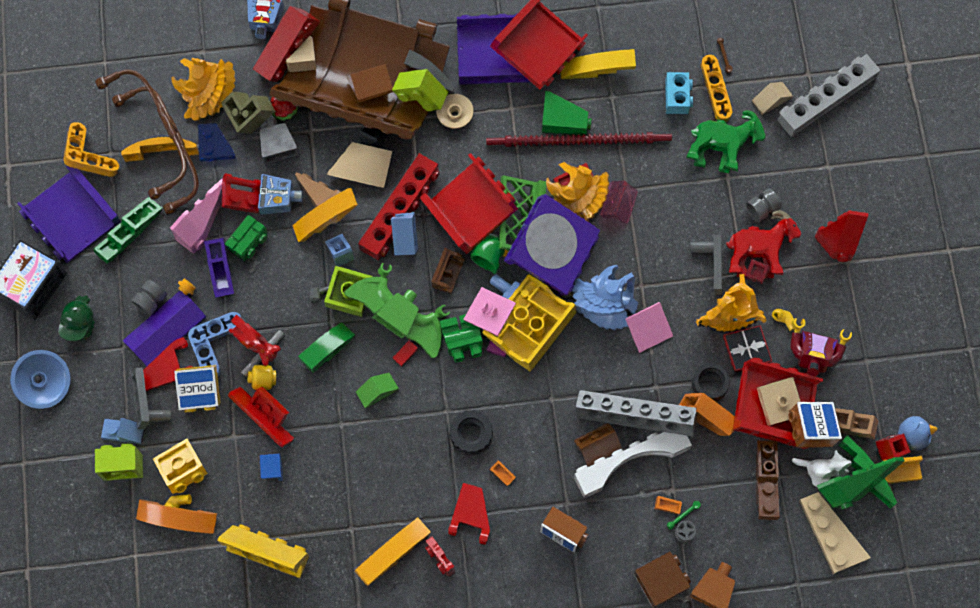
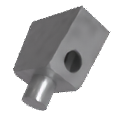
[260,117,299,164]

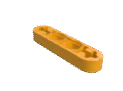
[701,55,732,122]

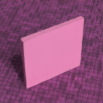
[464,287,516,336]
[625,302,673,353]

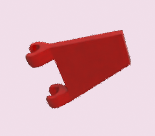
[143,338,193,391]
[448,483,490,545]

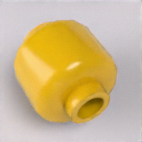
[248,365,276,390]

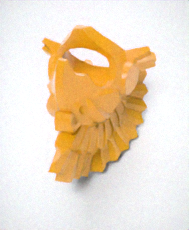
[172,58,236,121]
[546,162,609,222]

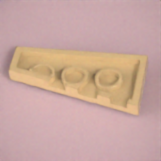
[799,492,871,574]

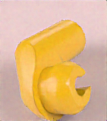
[772,309,795,331]
[165,494,192,508]

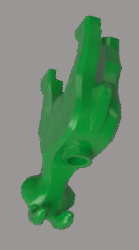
[686,110,766,174]

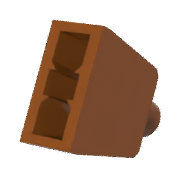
[689,562,735,608]

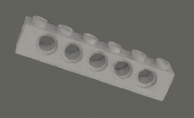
[778,54,881,137]

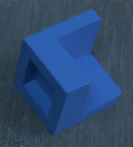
[260,453,283,481]

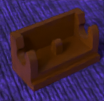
[431,248,465,294]

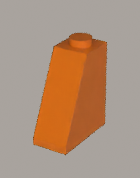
[679,393,735,436]

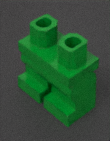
[440,314,483,363]

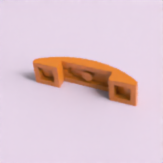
[136,499,217,534]

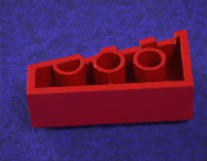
[253,6,320,82]

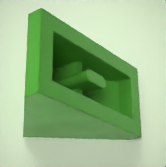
[356,373,399,409]

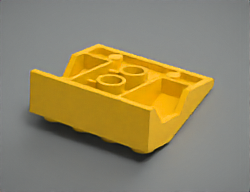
[482,274,576,372]
[217,524,309,578]

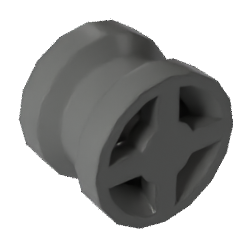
[675,521,696,543]

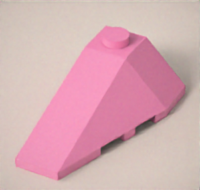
[170,178,223,254]

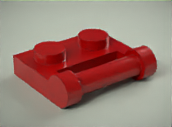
[222,173,261,213]

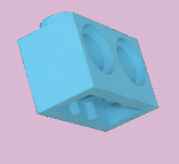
[665,72,693,114]

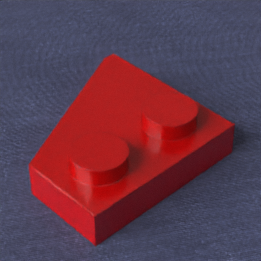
[425,537,455,577]

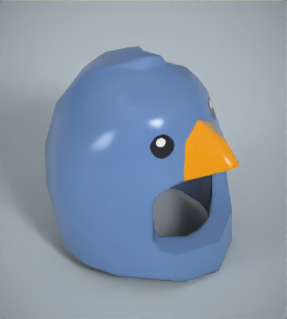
[898,416,938,451]

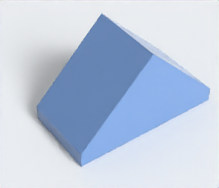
[325,234,354,267]

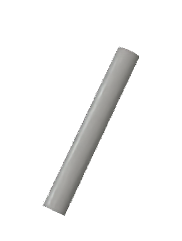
[241,330,285,378]

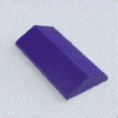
[123,290,206,366]

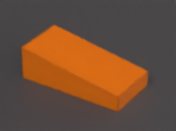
[489,460,516,486]
[654,496,682,514]

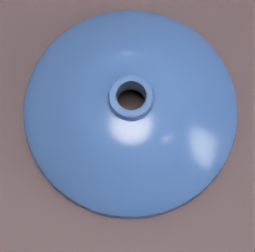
[10,350,70,409]

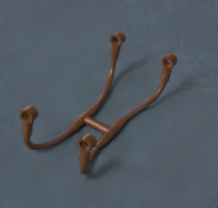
[95,69,199,214]

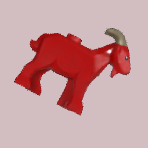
[726,210,801,278]

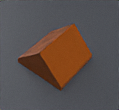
[347,64,393,103]

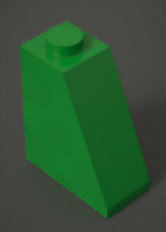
[542,91,591,136]

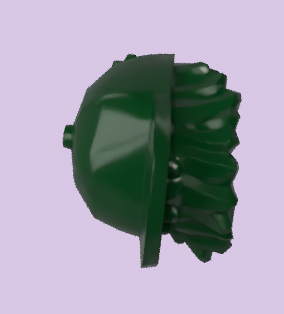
[58,295,95,341]

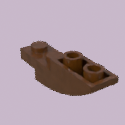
[756,440,780,520]

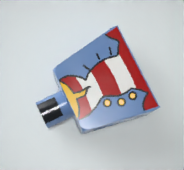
[247,0,284,39]

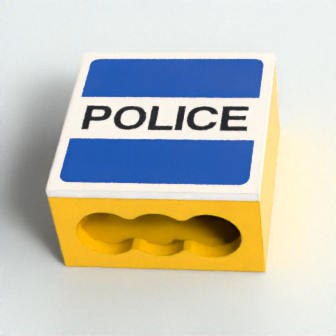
[174,365,221,412]

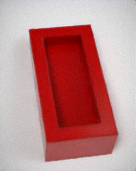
[393,340,418,367]

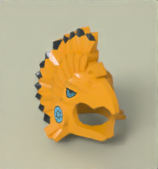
[695,274,767,333]

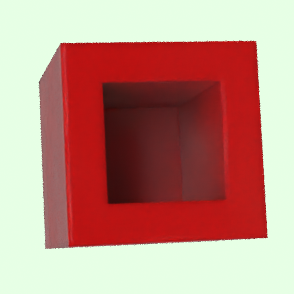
[875,434,910,460]

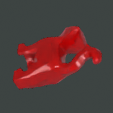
[229,315,281,366]

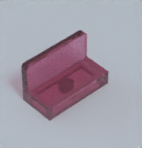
[600,180,638,224]

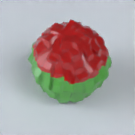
[270,97,298,120]

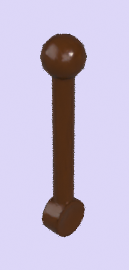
[717,38,733,73]

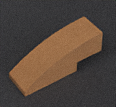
[835,408,878,439]

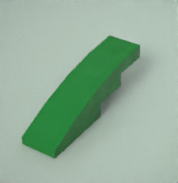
[94,197,162,264]
[839,435,897,509]

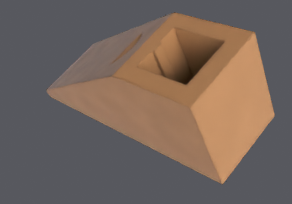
[295,172,341,208]

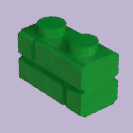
[225,215,268,262]

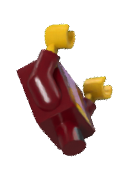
[790,318,852,376]

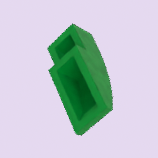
[298,322,355,373]

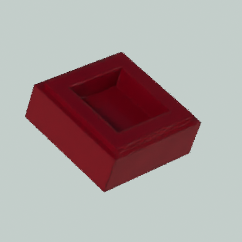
[744,259,770,285]

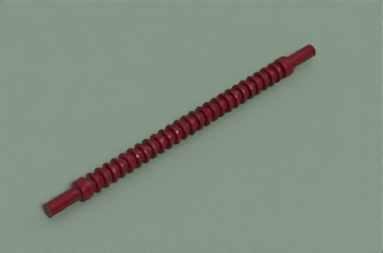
[486,132,672,147]

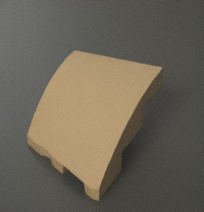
[327,142,392,188]

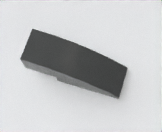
[404,50,454,92]

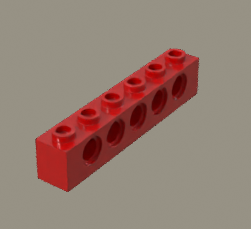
[358,153,440,261]

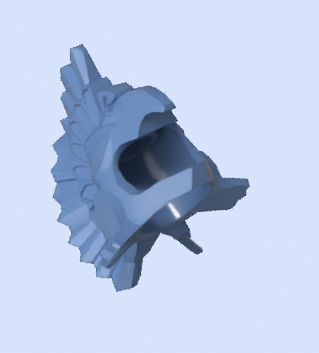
[572,265,638,330]

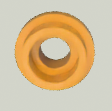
[178,278,196,295]

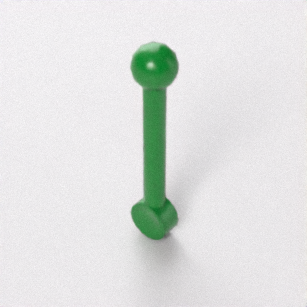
[667,501,701,529]

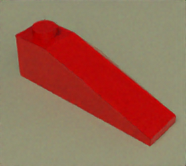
[815,210,868,262]

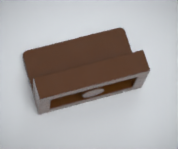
[574,423,622,467]

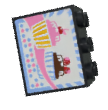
[0,240,67,320]

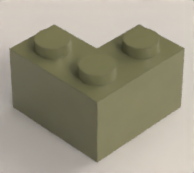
[221,91,276,134]

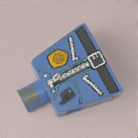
[258,174,303,214]

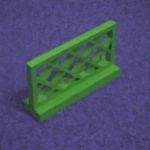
[500,175,546,250]

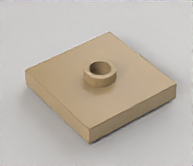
[757,377,800,426]

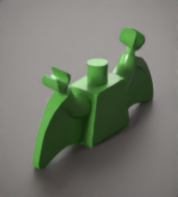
[344,263,450,358]

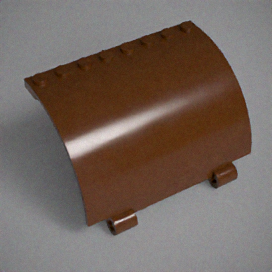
[269,0,450,139]

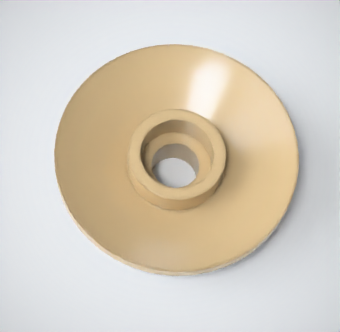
[436,94,473,129]

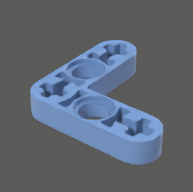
[188,312,241,376]

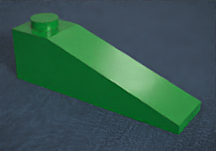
[817,457,905,510]

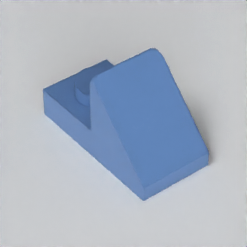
[101,418,144,444]

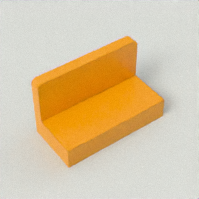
[883,456,923,484]

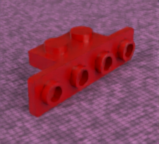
[228,387,294,447]

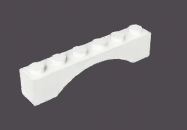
[574,432,692,499]

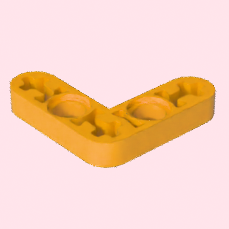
[63,122,119,177]

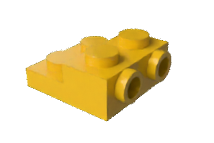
[153,439,208,494]

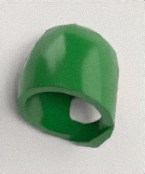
[470,233,509,274]

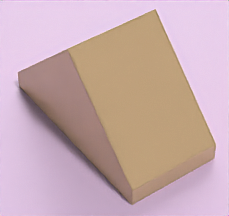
[286,36,316,72]
[752,82,793,115]

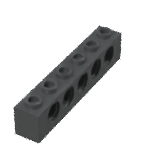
[576,390,697,437]

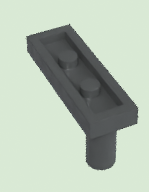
[691,235,722,295]
[131,368,171,429]

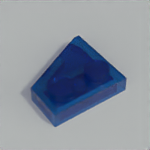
[198,123,236,162]

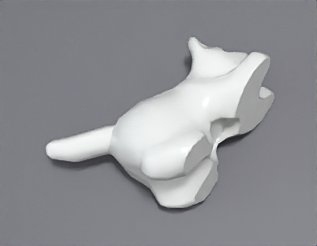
[792,450,852,487]

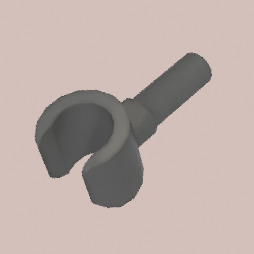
[309,286,329,301]

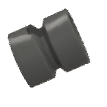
[746,188,782,223]
[131,280,167,316]

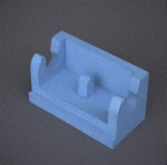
[391,212,418,255]

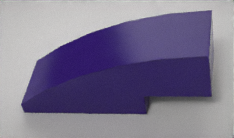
[204,238,234,298]

